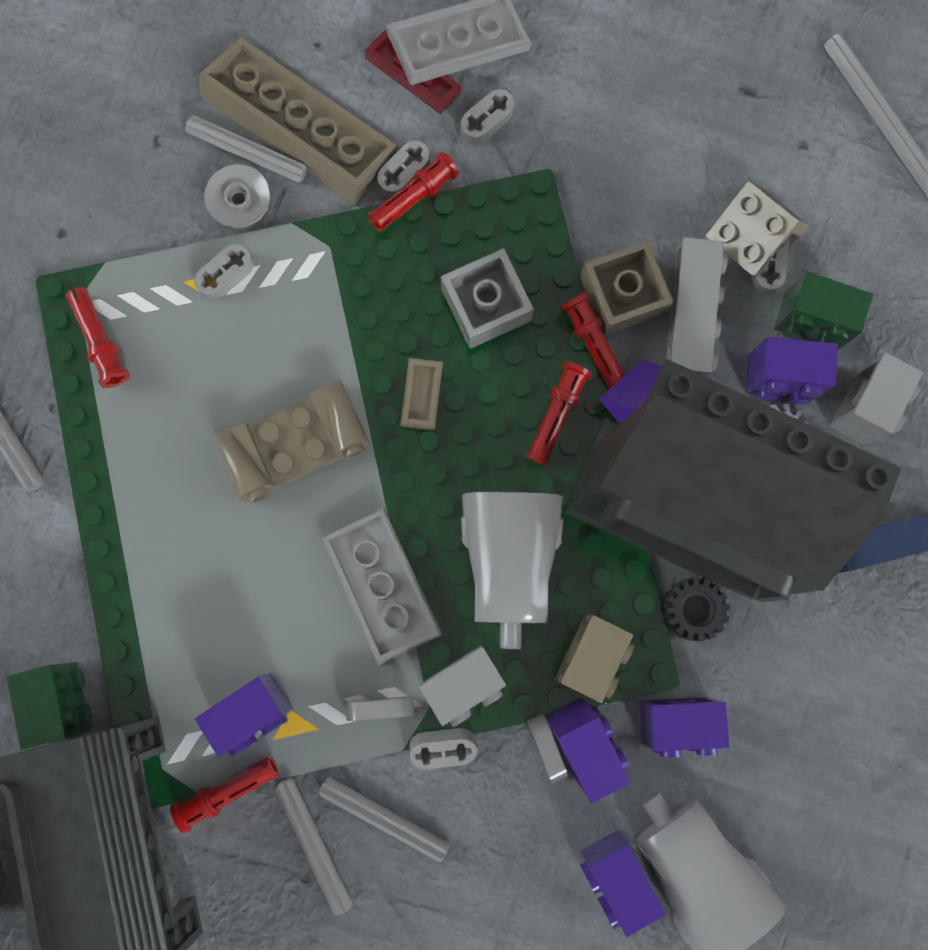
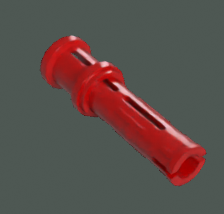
[367,152,459,232]
[66,287,130,388]
[560,291,625,389]
[526,361,592,466]
[170,755,279,834]

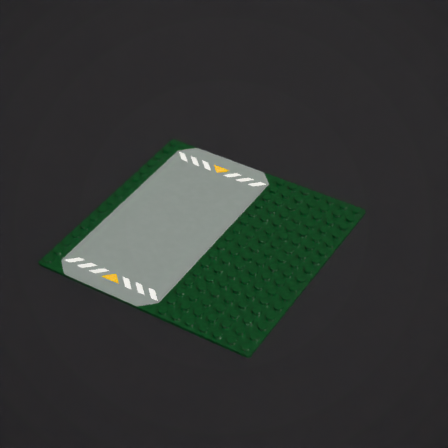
[36,169,680,809]

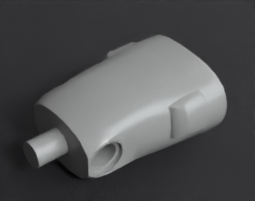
[461,492,564,649]
[635,791,786,950]

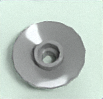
[204,164,271,229]

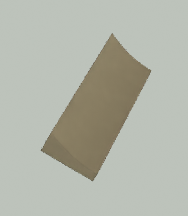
[199,37,397,205]

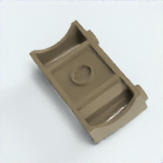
[213,379,371,503]

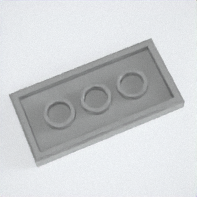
[386,0,531,85]
[321,507,443,665]

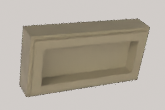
[401,358,443,431]

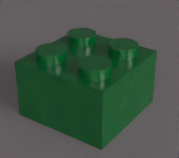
[774,271,874,350]
[6,662,92,750]

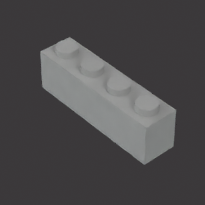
[665,237,728,377]

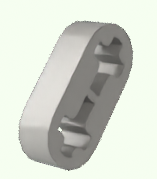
[461,89,514,145]
[377,141,430,198]
[751,238,789,295]
[195,244,254,300]
[345,696,414,721]
[527,714,569,785]
[409,728,477,769]

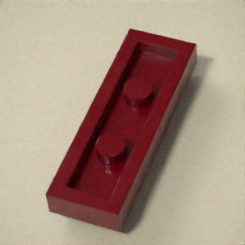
[365,29,462,114]

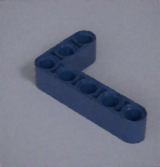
[839,514,928,573]

